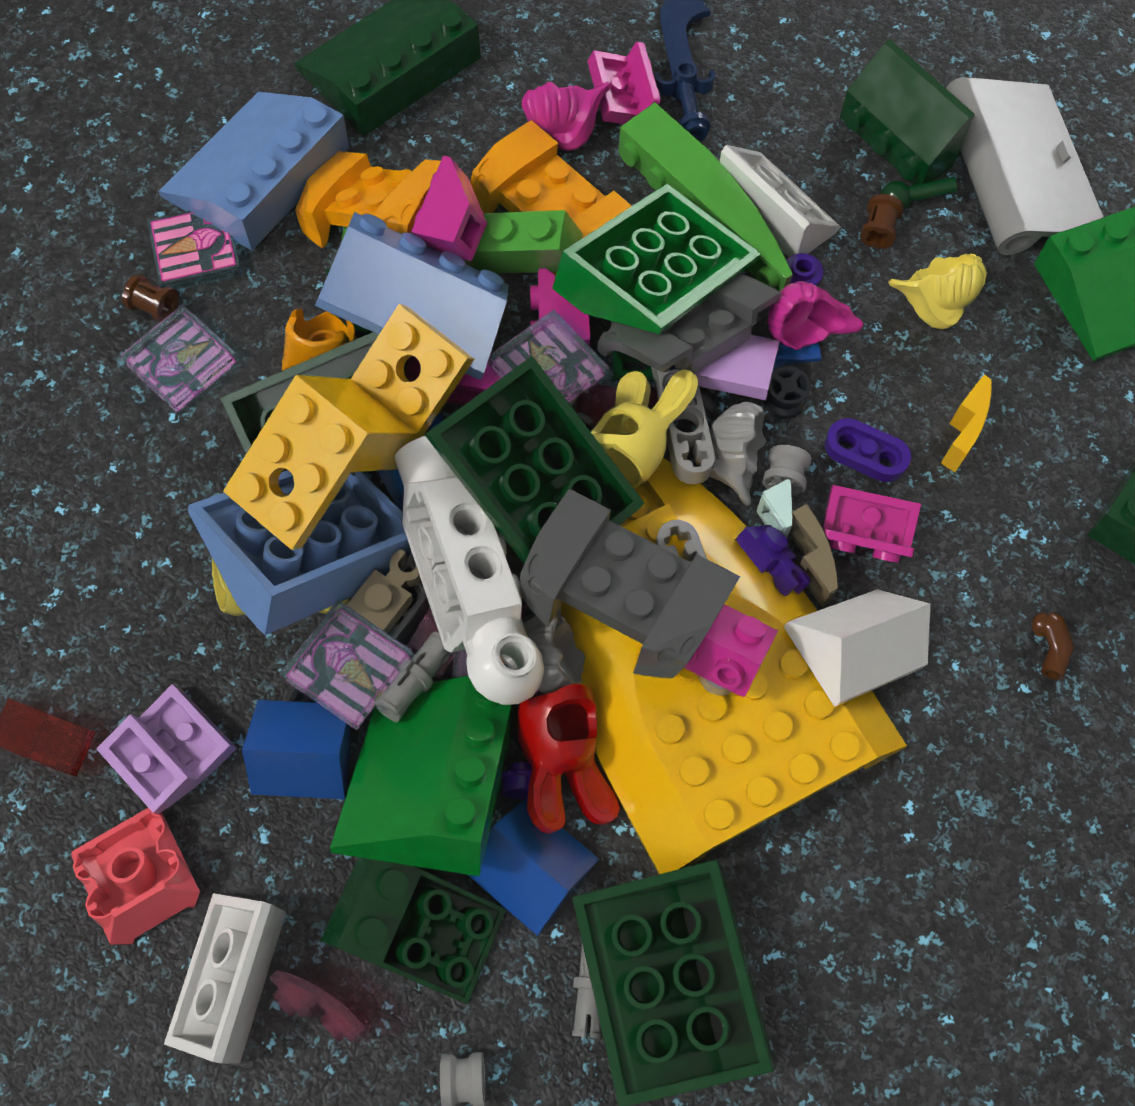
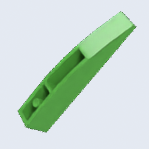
[619,102,792,291]
[341,210,583,273]

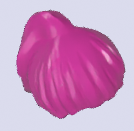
[522,82,612,151]
[768,281,863,350]

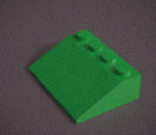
[552,184,761,334]
[1034,207,1135,362]
[330,676,515,876]

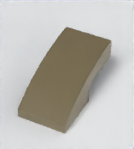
[789,504,838,607]

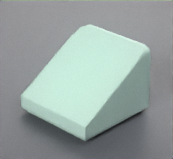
[757,479,792,539]

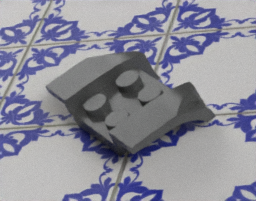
[598,273,781,373]
[520,489,740,678]

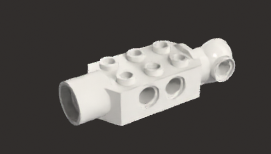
[394,436,545,705]

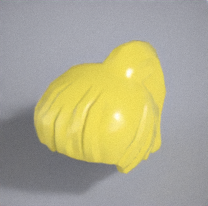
[888,254,987,330]

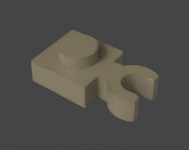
[346,549,421,636]

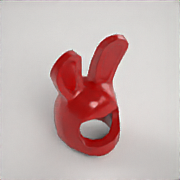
[515,683,620,834]

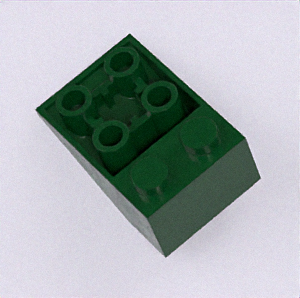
[320,857,506,1005]

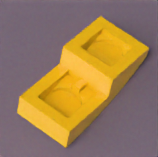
[941,375,991,472]

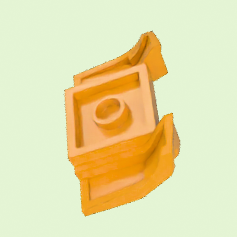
[470,120,632,276]
[295,151,456,248]

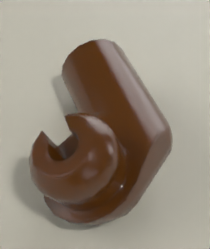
[1032,612,1074,680]

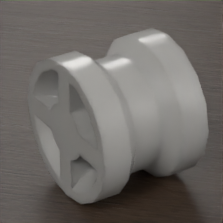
[762,445,812,496]
[440,1052,485,1106]

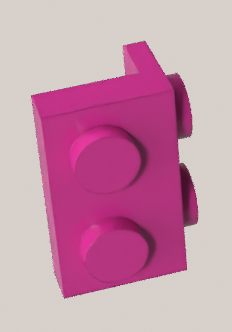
[587,42,660,124]
[822,485,921,563]
[684,604,778,697]

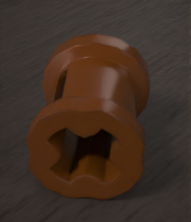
[860,194,904,249]
[122,275,179,324]

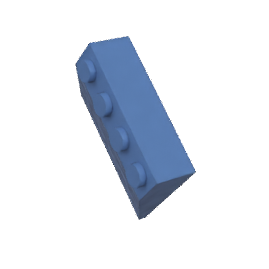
[158,92,350,251]
[315,212,509,380]
[188,470,412,636]

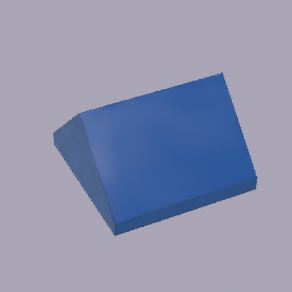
[242,700,353,799]
[466,798,599,937]

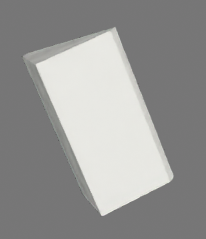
[720,145,841,257]
[783,589,930,707]
[164,893,286,1064]

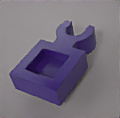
[735,525,811,596]

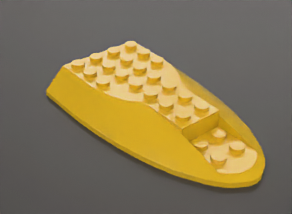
[561,458,907,874]

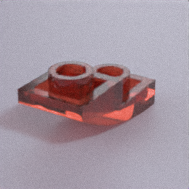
[0,698,96,776]

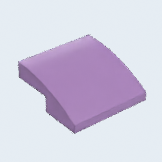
[694,335,779,400]
[97,684,237,814]

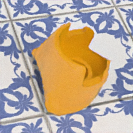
[282,308,357,371]

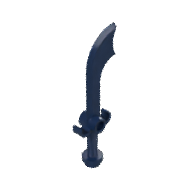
[655,0,715,142]

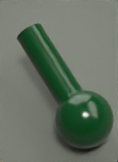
[880,177,957,210]

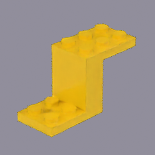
[223,304,474,550]

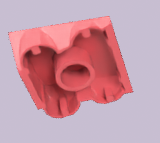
[71,808,200,945]

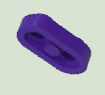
[824,418,911,482]

